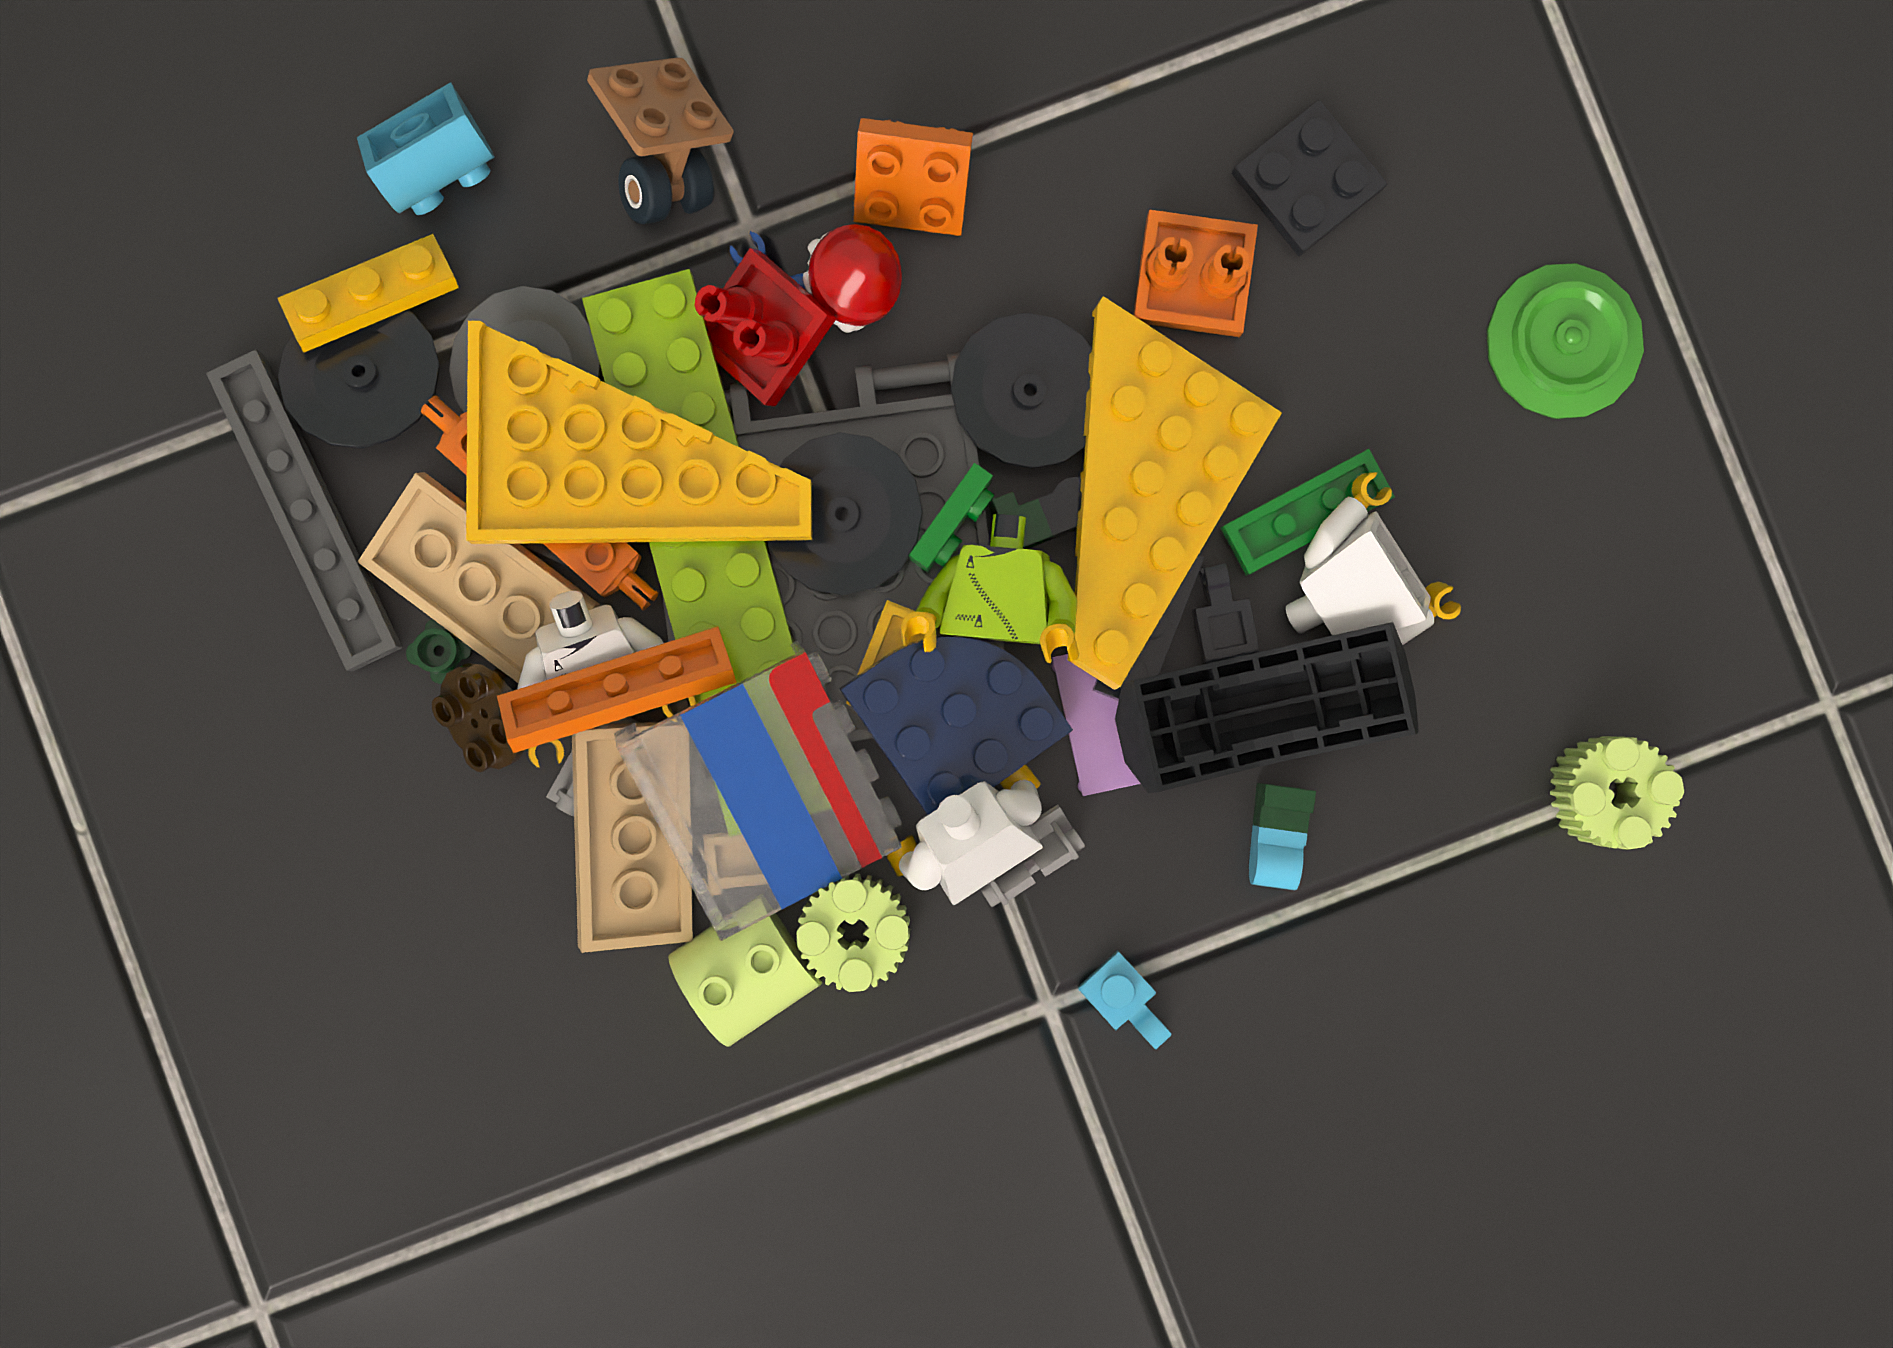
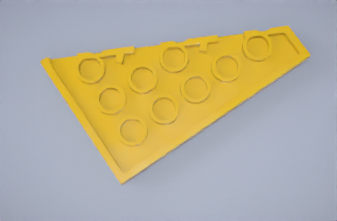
[1068,296,1282,690]
[466,321,812,544]

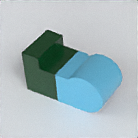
[1249,783,1316,890]

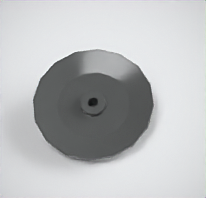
[449,286,601,413]

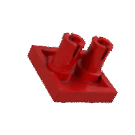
[694,248,837,407]

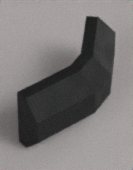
[1115,622,1419,793]

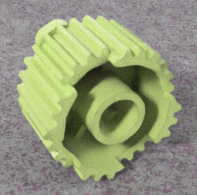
[1550,736,1684,849]
[796,874,911,992]

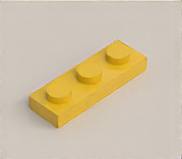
[277,234,459,352]

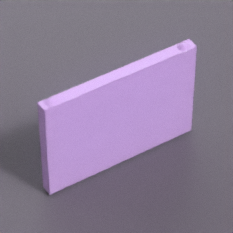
[1051,654,1141,796]

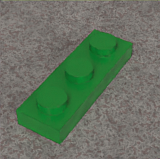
[1220,449,1395,576]

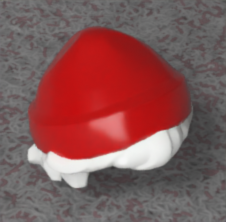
[803,224,902,333]

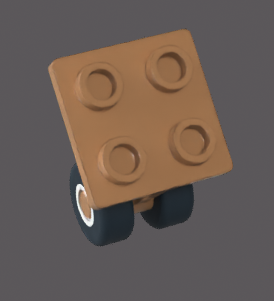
[587,58,734,224]

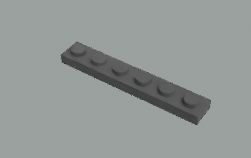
[206,349,403,671]

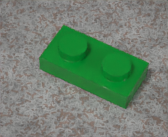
[909,463,995,573]

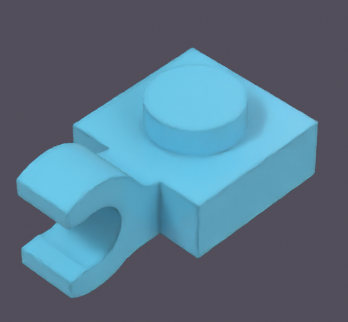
[1078,950,1172,1050]

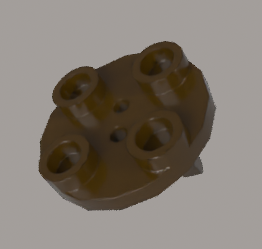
[432,663,524,772]

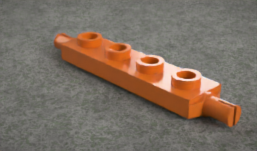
[421,396,659,611]

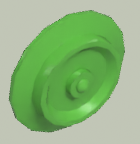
[1487,263,1644,419]

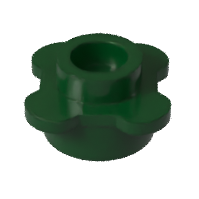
[406,619,473,684]

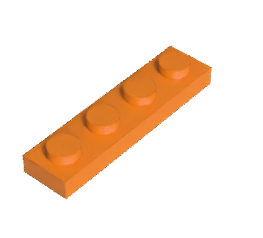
[497,626,736,753]

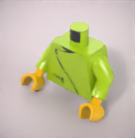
[901,514,1079,663]

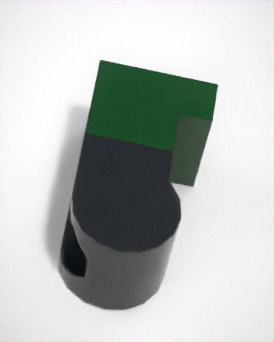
[989,477,1082,549]

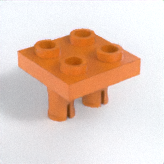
[853,118,973,236]
[1133,210,1258,337]

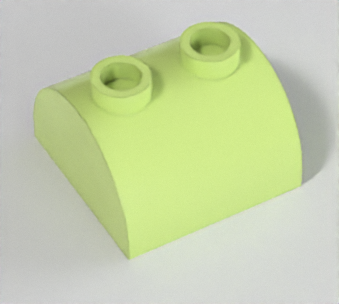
[668,892,822,1047]

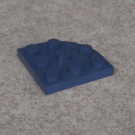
[839,636,1073,816]

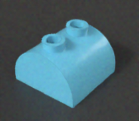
[357,82,495,215]

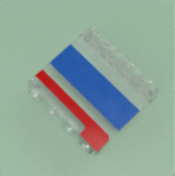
[614,641,902,941]

